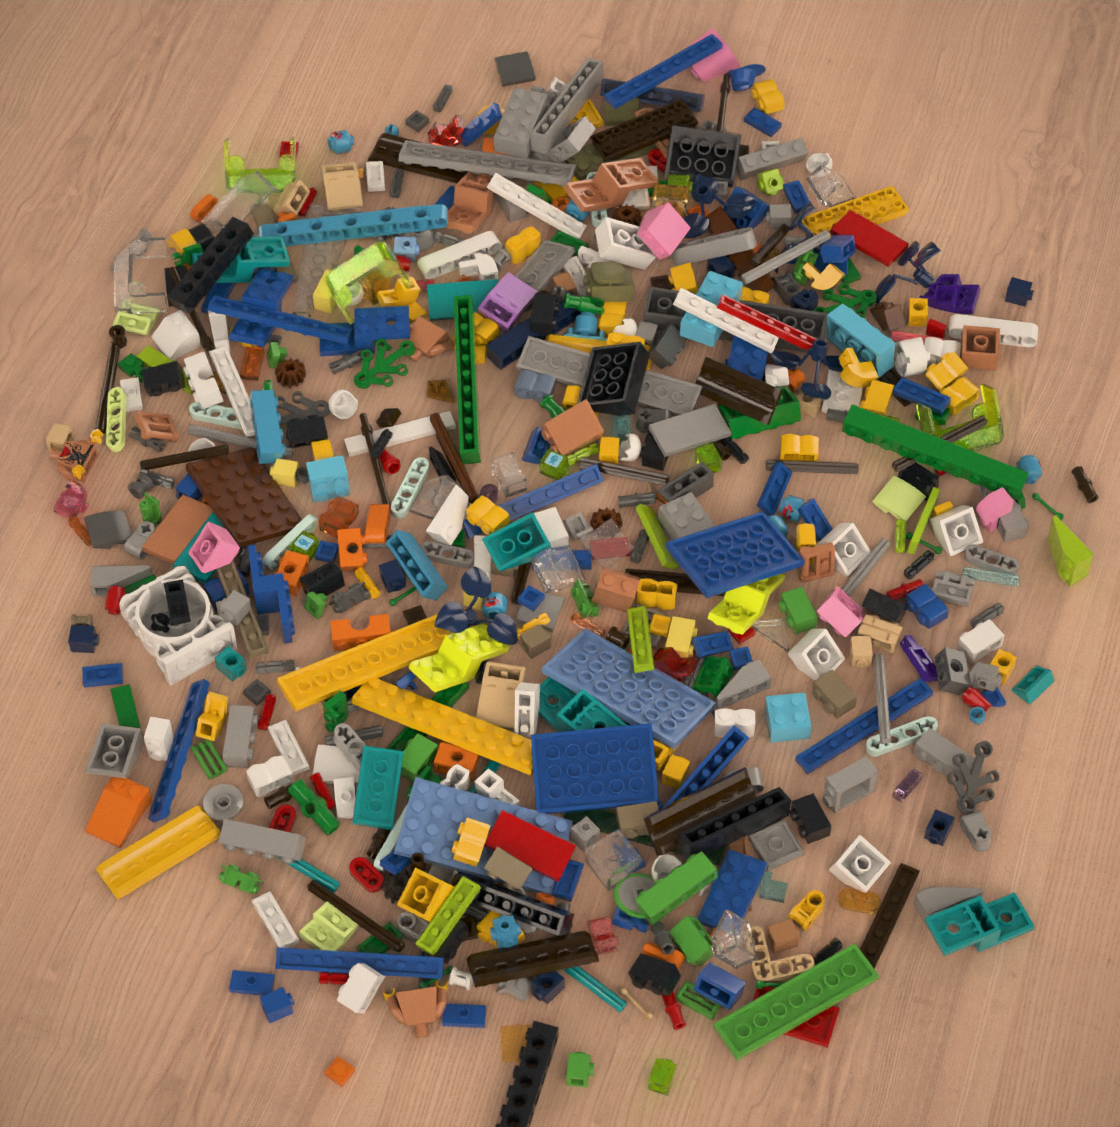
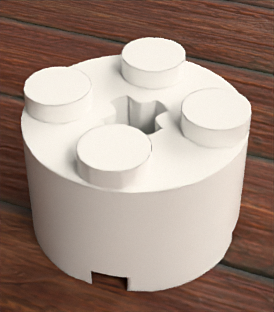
[894,337,930,377]

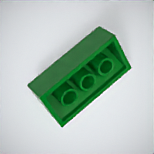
[717,386,801,439]

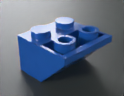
[723,186,769,229]

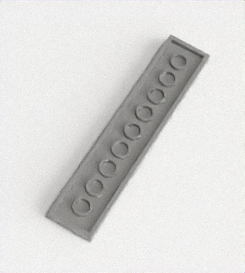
[398,140,576,186]
[516,336,702,416]

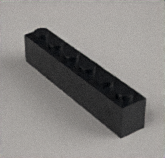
[677,787,791,861]

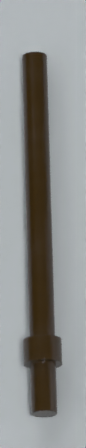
[716,74,731,131]
[169,267,214,359]
[359,413,391,509]

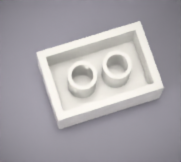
[595,217,656,270]

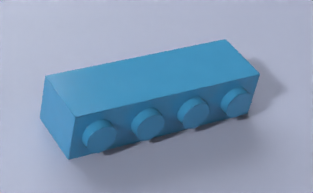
[250,390,286,464]
[386,530,449,601]

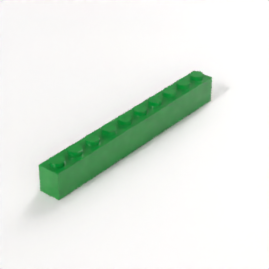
[454,295,481,464]
[842,405,1029,500]

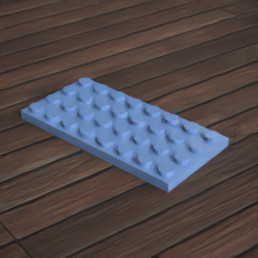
[541,628,716,749]
[394,777,573,895]

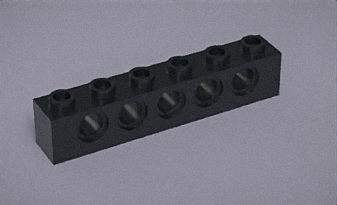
[167,217,254,314]
[452,873,574,936]
[495,1021,559,1127]

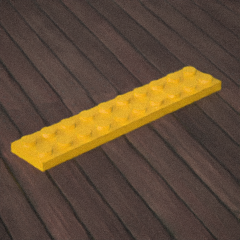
[277,614,453,712]
[351,678,534,776]

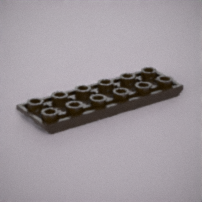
[590,99,698,162]
[368,133,469,183]
[695,357,783,425]
[643,767,756,856]
[466,931,599,987]

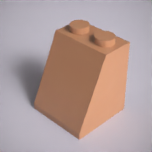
[541,399,604,459]
[591,566,640,613]

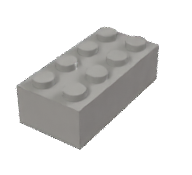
[494,87,548,159]
[658,492,715,540]

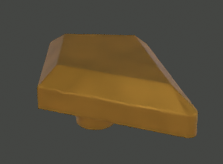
[427,380,454,404]

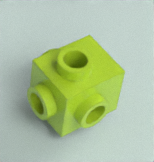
[756,168,784,196]

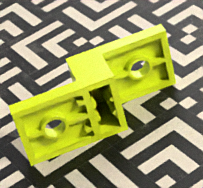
[707,573,786,635]
[409,623,510,692]

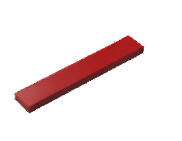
[717,295,817,351]

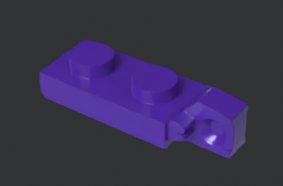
[900,635,938,682]

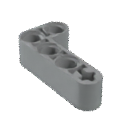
[333,723,366,795]

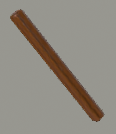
[430,413,478,500]

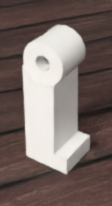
[208,311,230,353]
[474,535,492,579]

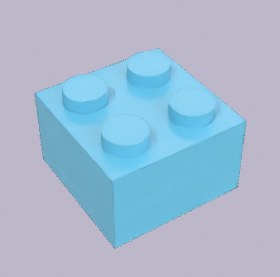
[306,455,350,503]
[764,693,811,743]

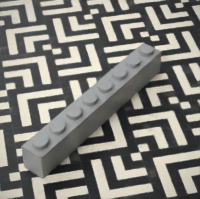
[530,58,604,154]

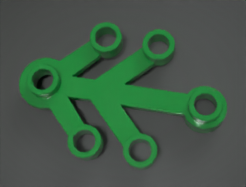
[813,283,877,318]
[354,339,416,389]

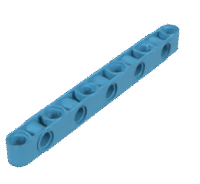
[258,204,448,247]

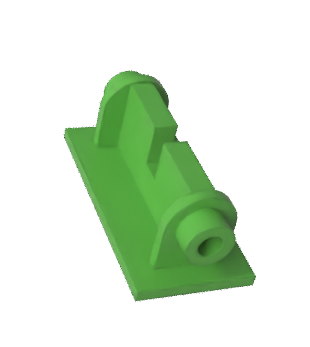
[791,249,818,286]
[139,492,162,525]
[570,579,600,621]
[219,864,264,895]

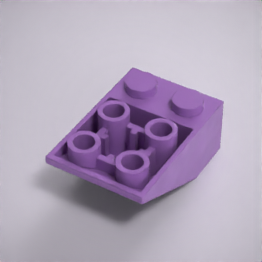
[478,272,538,333]

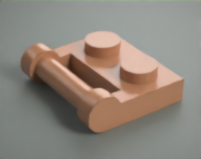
[134,411,179,442]
[799,542,835,582]

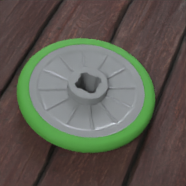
[614,873,655,919]

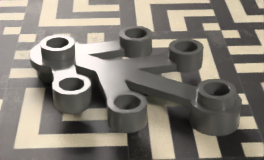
[278,391,330,441]
[947,741,1000,815]

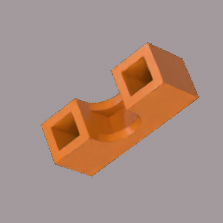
[330,614,391,651]

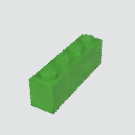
[635,851,718,925]

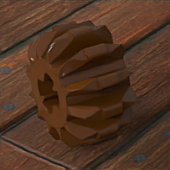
[612,204,642,227]
[275,357,306,388]
[590,507,623,539]

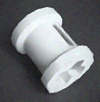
[449,967,473,991]

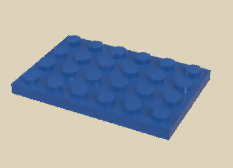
[665,511,805,598]
[531,723,659,814]

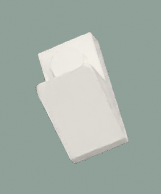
[765,364,789,387]

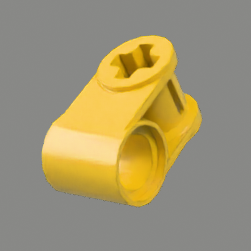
[788,890,825,931]

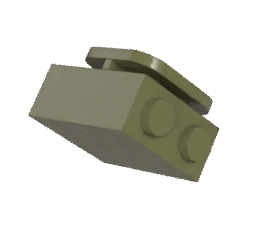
[583,262,635,302]

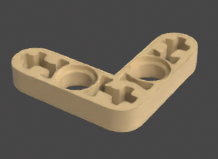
[746,926,815,982]

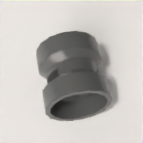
[128,473,154,499]

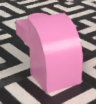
[975,487,1013,532]

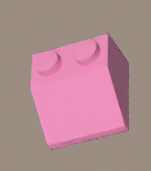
[188,522,240,573]
[817,586,865,638]

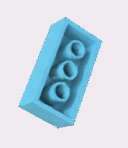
[680,271,743,347]
[826,303,895,378]

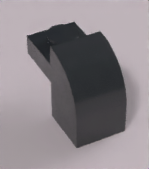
[188,223,214,252]
[164,579,191,625]

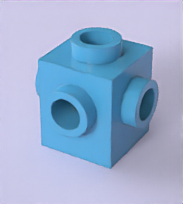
[490,915,521,948]

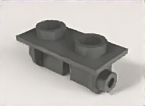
[329,582,370,613]

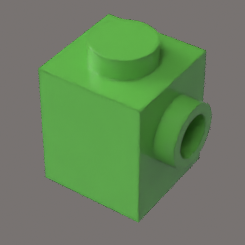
[566,1052,594,1088]

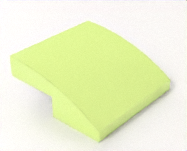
[112,300,160,336]
[872,476,926,521]
[299,902,358,951]

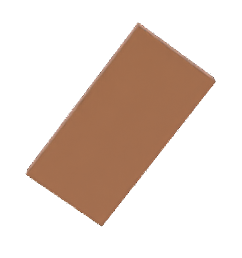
[142,495,213,564]

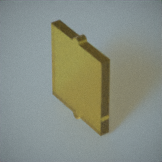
[501,1024,537,1063]

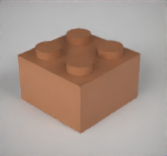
[960,325,1000,370]

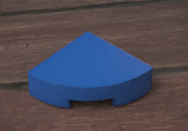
[981,687,1006,707]

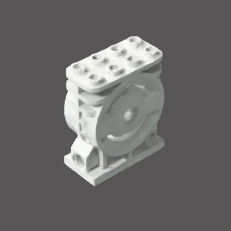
[119,566,237,686]

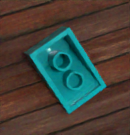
[482,512,552,572]

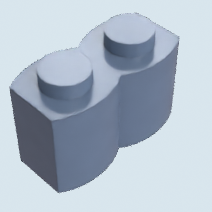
[514,370,556,403]

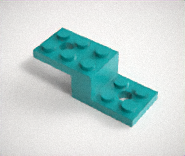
[192,236,290,283]
[538,677,627,732]
[924,892,1035,956]

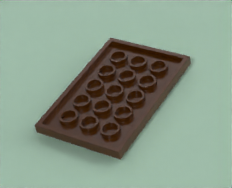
[185,447,302,547]

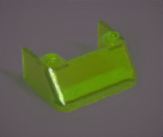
[223,137,297,194]
[326,241,412,325]
[916,384,1004,451]

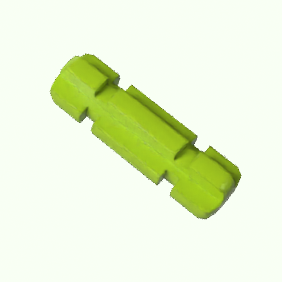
[565,443,599,466]
[895,519,906,554]

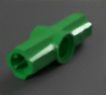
[288,779,341,836]

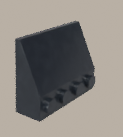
[664,124,741,187]
[577,341,650,416]

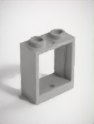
[547,116,596,163]
[823,756,878,813]

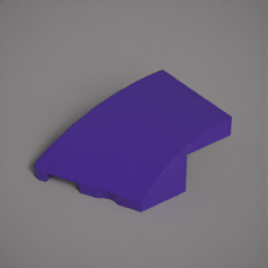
[919,274,980,314]

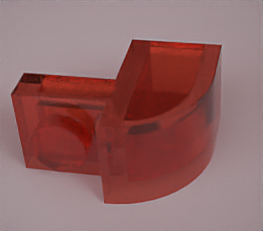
[427,114,465,147]
[653,647,699,682]
[587,916,619,956]

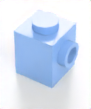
[394,237,420,262]

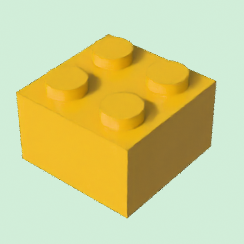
[397,868,455,922]

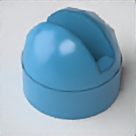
[385,124,399,136]
[969,707,986,724]

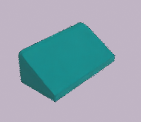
[1011,665,1054,704]

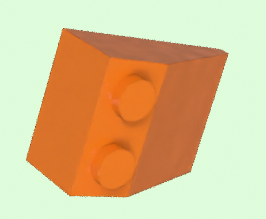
[85,777,152,848]

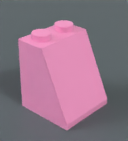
[685,28,740,82]
[637,202,691,260]

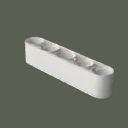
[417,231,502,279]
[948,314,1038,347]

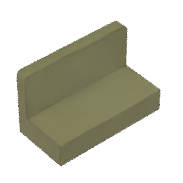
[604,98,639,126]

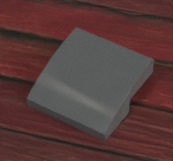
[494,51,536,87]
[84,511,132,549]

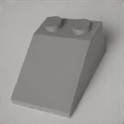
[86,724,143,779]

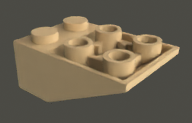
[321,162,363,211]
[476,661,526,730]

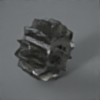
[382,870,412,904]

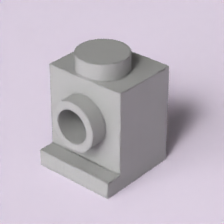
[969,662,1002,692]

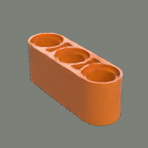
[365,504,390,543]

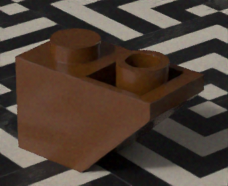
[870,301,906,331]

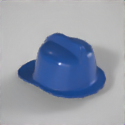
[726,64,766,91]

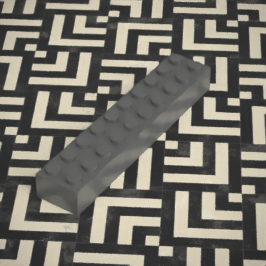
[643,287,828,353]

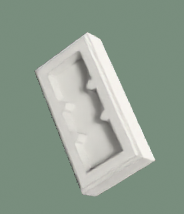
[366,161,385,192]
[120,377,143,412]
[333,777,356,820]

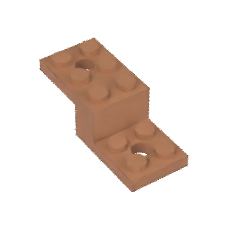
[564,158,659,212]
[446,171,506,233]

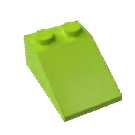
[1047,515,1094,586]

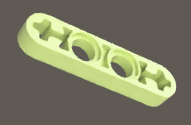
[106,387,127,452]

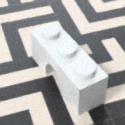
[183,351,224,409]

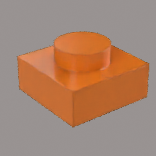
[324,1056,355,1087]

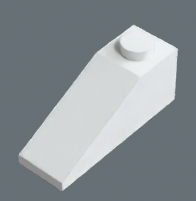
[426,485,469,545]
[514,682,540,739]

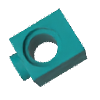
[214,646,247,682]

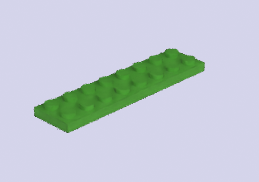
[713,943,879,1061]

